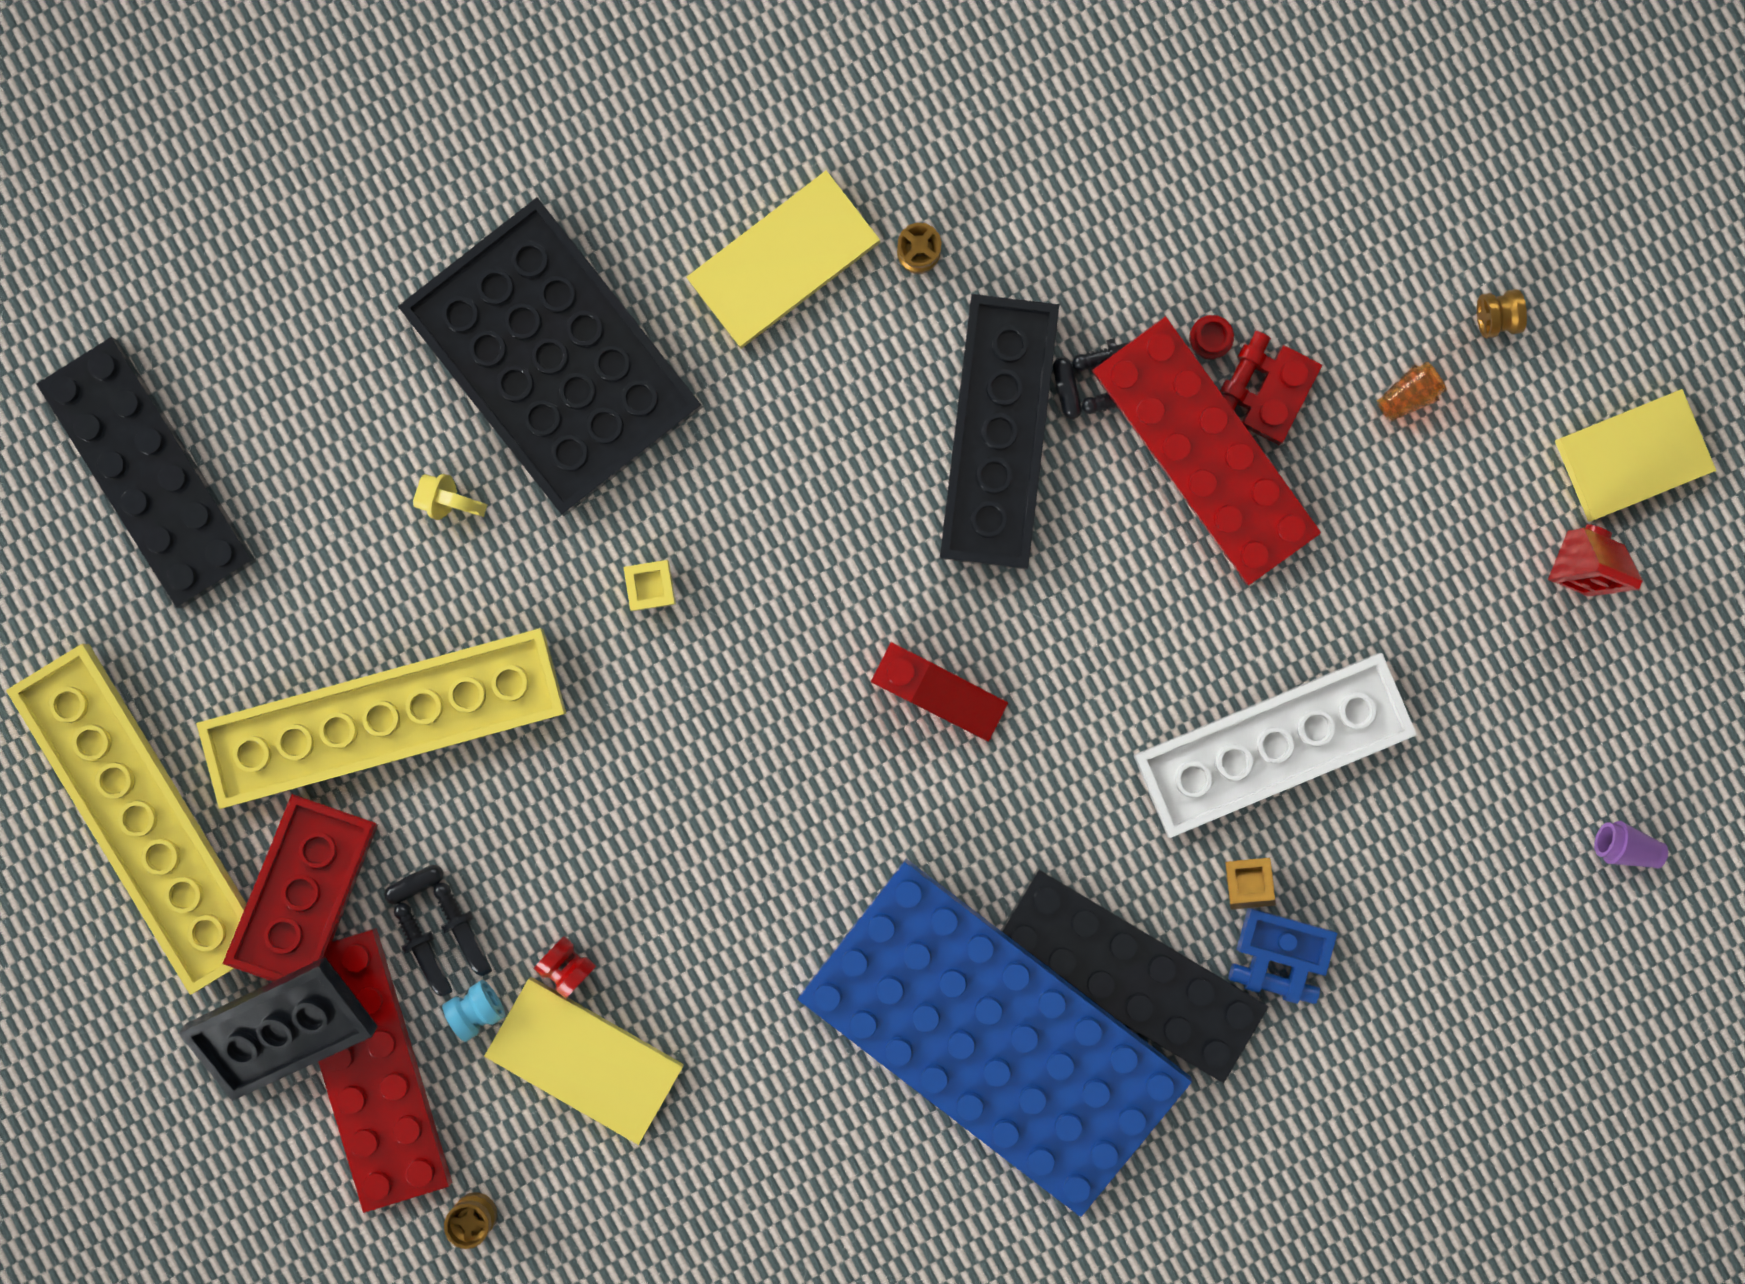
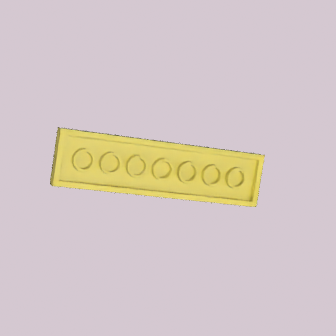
[196,628,567,809]
[6,644,246,995]

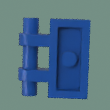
[1228,908,1338,1004]

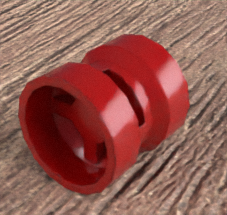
[533,935,596,999]

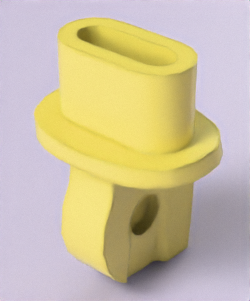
[413,474,487,520]

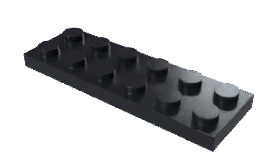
[939,294,1060,569]
[36,337,257,608]
[1001,868,1269,1084]

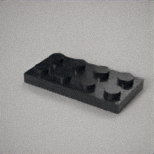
[178,957,378,1101]

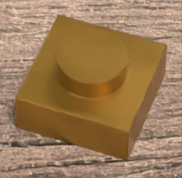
[1225,857,1276,910]

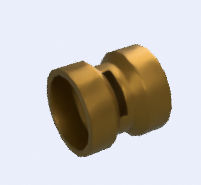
[444,1192,497,1249]

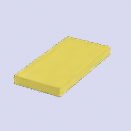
[686,170,880,349]
[484,977,684,1145]

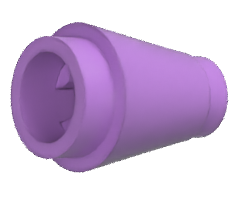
[1594,821,1668,869]

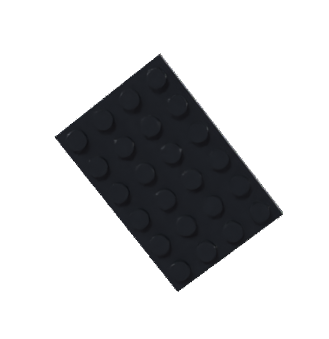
[398,197,703,516]

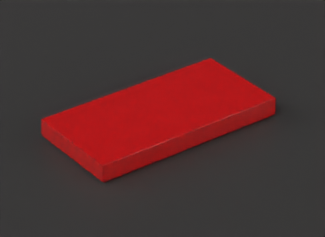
[222,794,378,981]

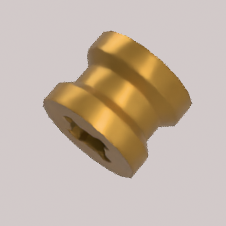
[897,222,942,274]
[1476,289,1527,339]

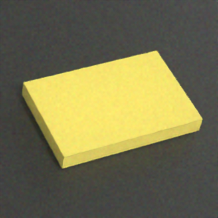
[1554,389,1716,522]

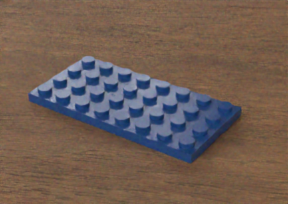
[797,858,1192,1217]

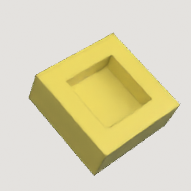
[623,560,676,611]

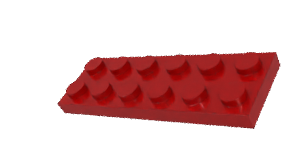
[1091,316,1321,586]
[318,928,453,1213]

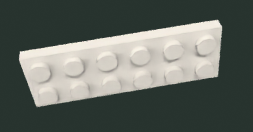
[1133,653,1417,838]

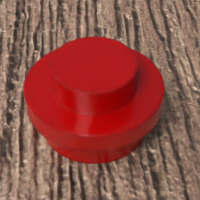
[1189,315,1234,360]

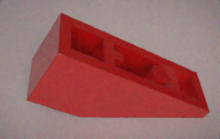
[1547,524,1643,597]
[871,642,1008,742]

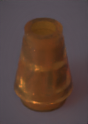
[1376,361,1447,422]

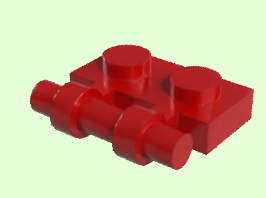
[1220,331,1323,445]

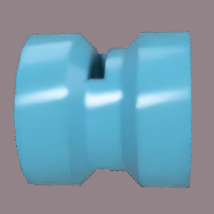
[442,980,505,1042]

